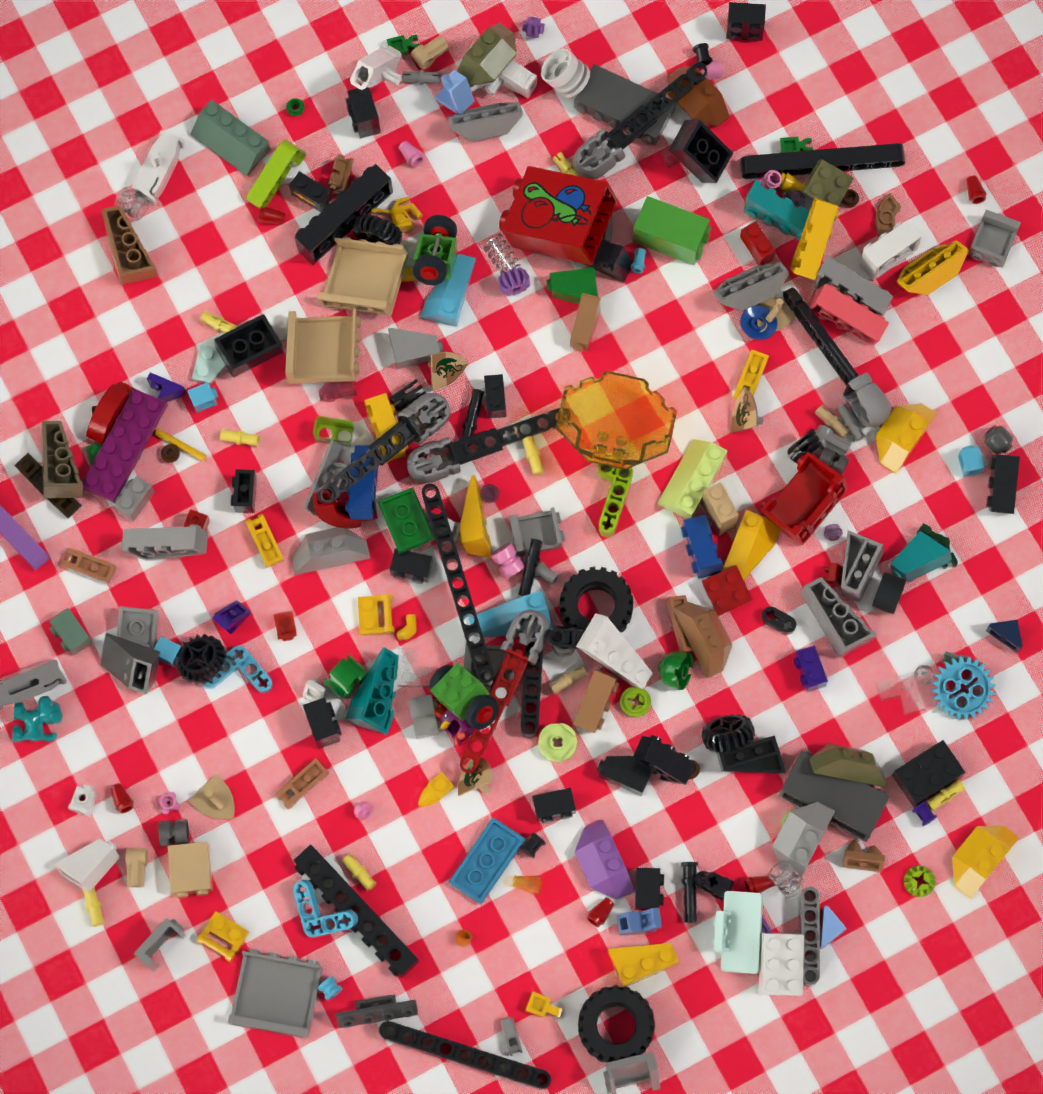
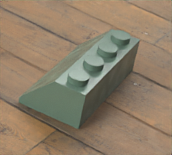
[190,100,270,176]

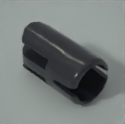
[390,379,426,412]
[787,429,823,463]

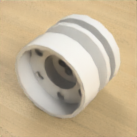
[541,48,590,98]

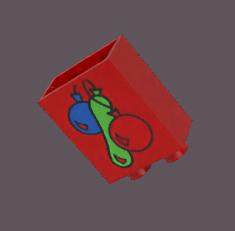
[499,166,618,265]

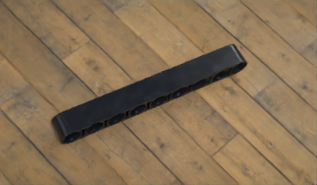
[740,143,905,179]
[379,1021,551,1090]

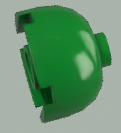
[658,651,693,690]

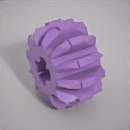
[498,267,530,296]

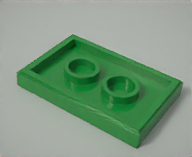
[378,487,435,554]

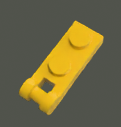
[733,349,769,399]
[245,513,284,568]

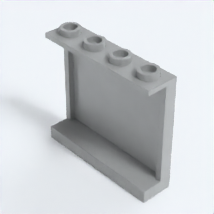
[228,949,323,1039]

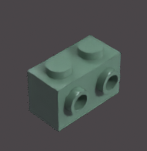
[49,608,92,655]

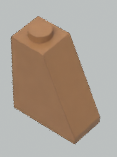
[570,293,601,352]

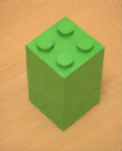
[632,196,711,265]

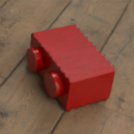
[740,221,775,266]

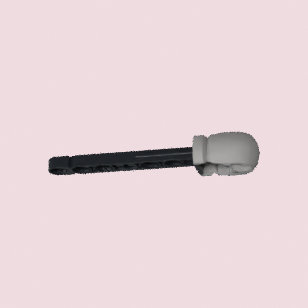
[573,62,708,179]
[783,287,891,427]
[316,393,450,504]
[407,408,570,483]

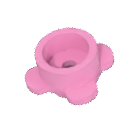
[157,792,180,814]
[354,801,373,822]

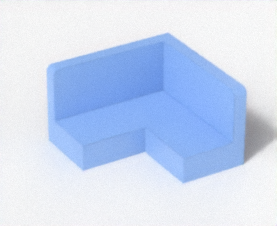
[435,70,475,115]

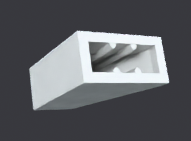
[55,839,120,893]

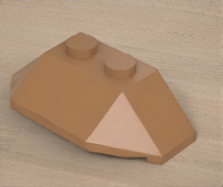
[672,602,732,678]

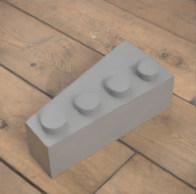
[814,256,893,316]
[121,525,208,561]

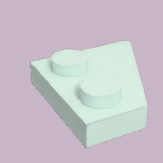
[192,344,226,385]

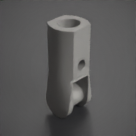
[500,1017,523,1056]

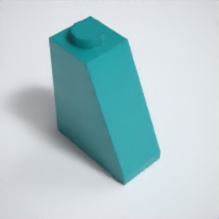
[890,531,952,583]

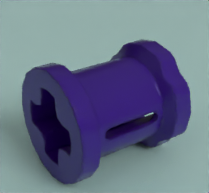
[912,801,937,827]

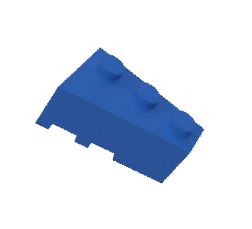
[680,514,722,579]

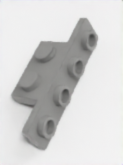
[304,440,352,515]

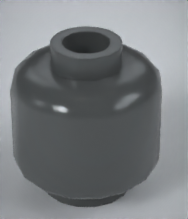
[984,425,1013,453]

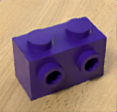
[793,645,828,692]

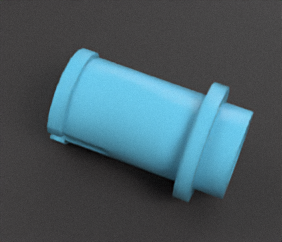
[631,248,646,274]

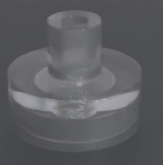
[914,665,935,685]

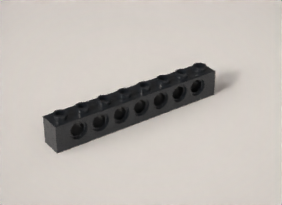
[293,844,420,978]

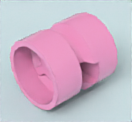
[490,543,525,579]

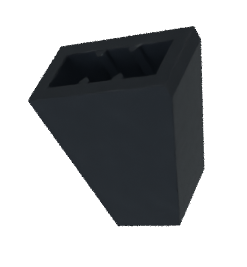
[596,756,652,796]

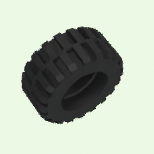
[560,566,633,636]
[578,985,655,1063]

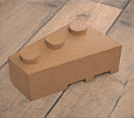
[573,667,619,733]

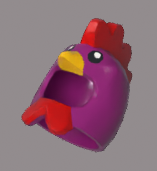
[434,702,475,747]

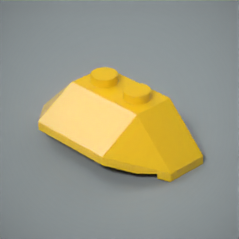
[897,240,968,295]
[875,403,938,474]
[952,825,1019,898]

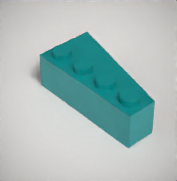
[744,179,810,241]

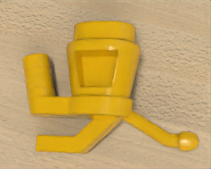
[371,196,423,233]

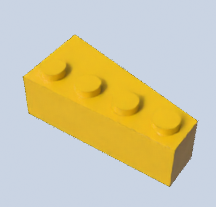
[790,197,839,280]

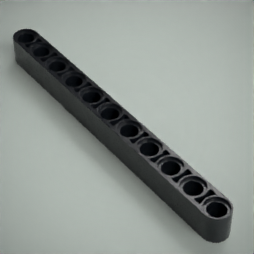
[422,483,495,686]

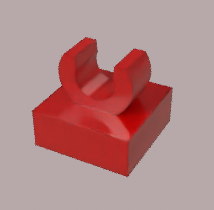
[823,563,843,587]

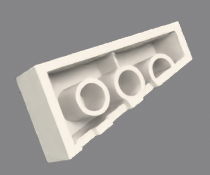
[576,613,653,689]

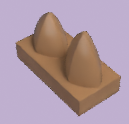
[842,840,885,872]

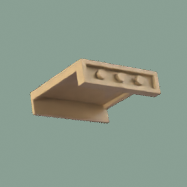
[317,237,409,316]
[285,309,361,384]

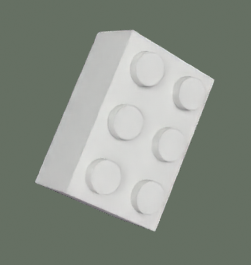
[859,220,922,281]
[758,932,804,996]

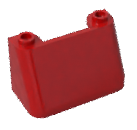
[760,452,847,546]

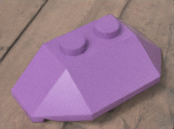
[574,820,635,900]

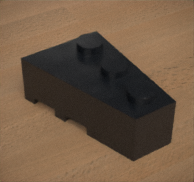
[986,454,1020,514]
[633,735,695,785]
[716,735,786,774]

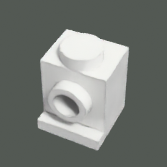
[68,784,98,817]

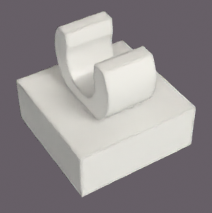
[302,678,326,702]

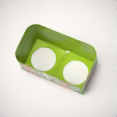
[313,416,354,447]

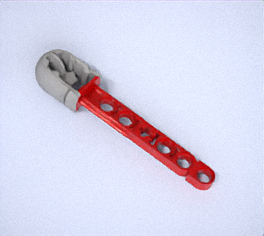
[460,609,550,774]

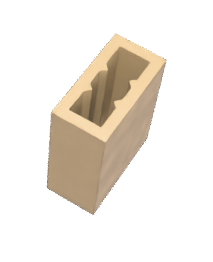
[701,482,739,536]
[168,842,213,898]

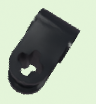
[548,626,586,648]
[695,871,734,900]

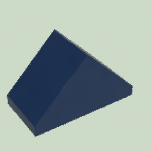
[986,620,1023,653]

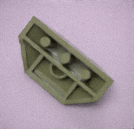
[457,23,517,87]
[810,743,887,787]

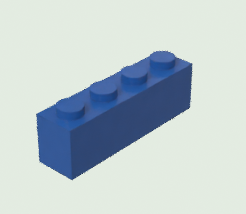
[345,445,379,520]

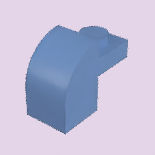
[617,908,662,935]

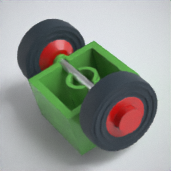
[413,215,457,285]
[429,663,499,730]

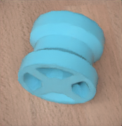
[318,976,343,1001]

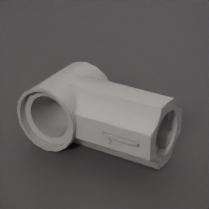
[814,425,851,456]

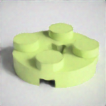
[538,723,577,763]

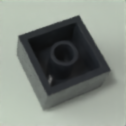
[726,2,766,42]
[345,87,381,139]
[302,697,342,749]

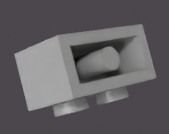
[114,475,155,522]

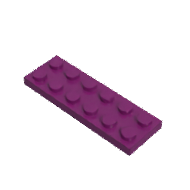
[82,388,168,503]

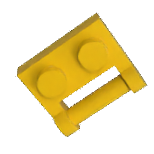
[358,594,395,636]
[197,911,250,962]

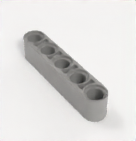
[800,887,820,987]

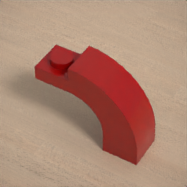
[86,381,134,444]
[313,490,378,528]

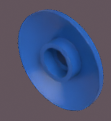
[740,306,778,340]

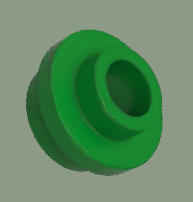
[286,98,305,116]

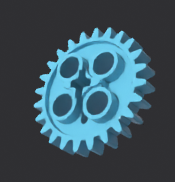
[931,656,996,720]

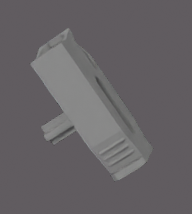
[0,659,67,709]

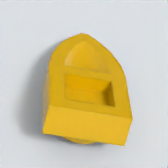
[418,772,455,807]

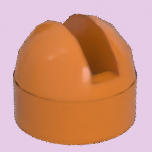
[455,930,472,947]

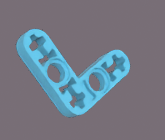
[201,646,273,693]
[293,880,358,937]

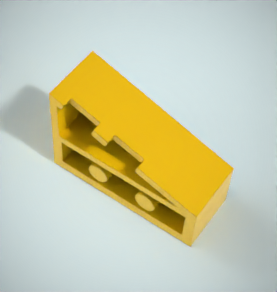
[364,393,408,463]

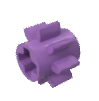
[522,17,545,38]

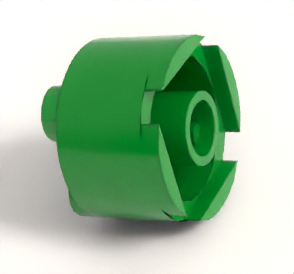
[323,654,367,699]

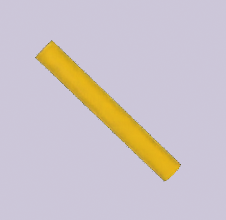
[155,429,207,462]

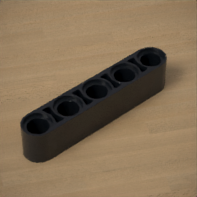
[521,642,543,739]

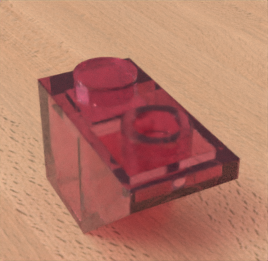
[319,381,358,402]

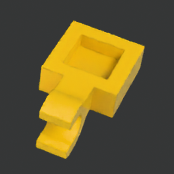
[526,992,563,1018]

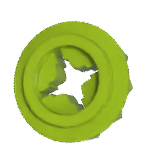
[620,687,651,718]
[904,865,936,897]

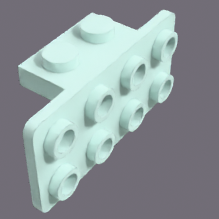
[712,891,763,974]

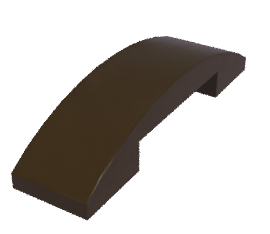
[14,453,82,519]

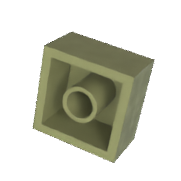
[800,160,854,206]

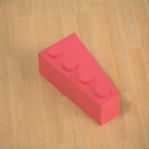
[808,284,889,345]

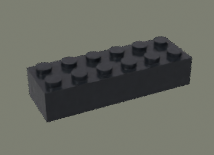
[294,163,393,265]

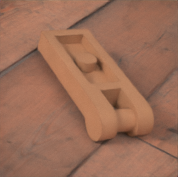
[60,548,117,584]
[275,758,329,810]

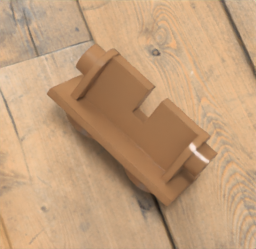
[328,154,354,195]

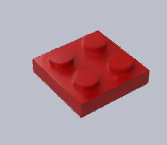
[701,565,753,616]

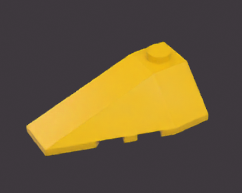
[458,475,492,558]
[722,510,780,581]

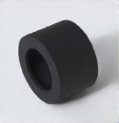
[872,572,906,614]

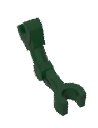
[917,523,958,569]

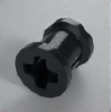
[693,43,713,66]
[520,832,546,859]

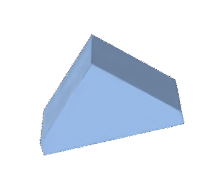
[820,906,847,949]

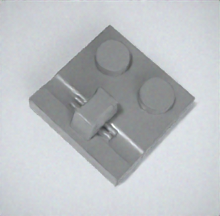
[117,606,159,649]

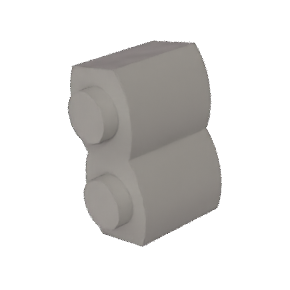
[408,695,441,739]

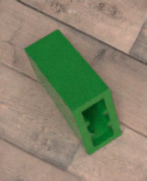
[546,267,598,305]

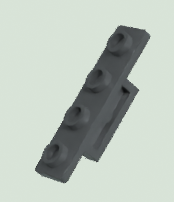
[336,994,418,1028]

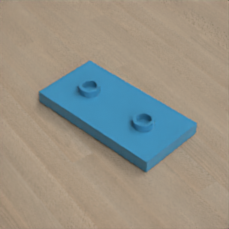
[449,817,526,905]

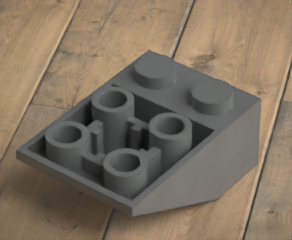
[100,633,160,694]

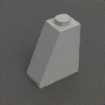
[388,328,444,369]

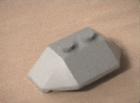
[448,102,523,142]
[713,262,789,311]
[292,527,370,575]
[772,801,836,880]

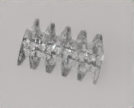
[484,234,521,275]

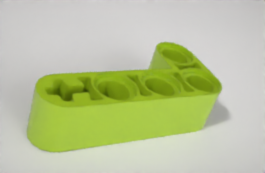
[246,139,306,209]
[597,458,633,538]

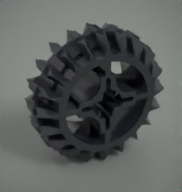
[352,214,403,245]
[175,633,227,685]
[701,714,755,753]

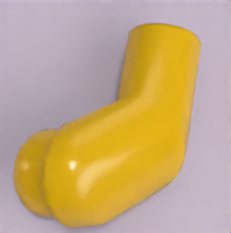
[397,614,417,640]

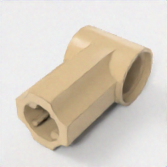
[410,35,449,70]
[126,848,148,888]

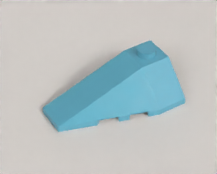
[421,254,476,327]
[468,591,552,638]

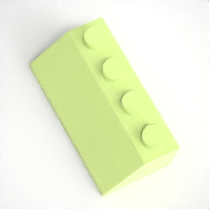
[657,439,728,519]

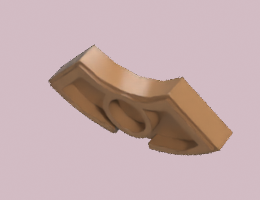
[875,193,901,237]

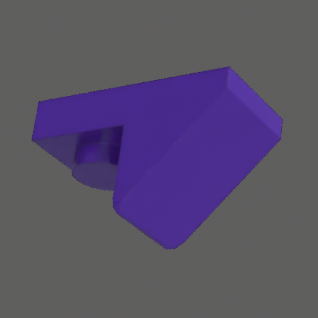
[147,372,186,402]
[213,600,251,634]

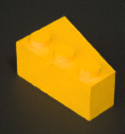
[608,943,679,987]

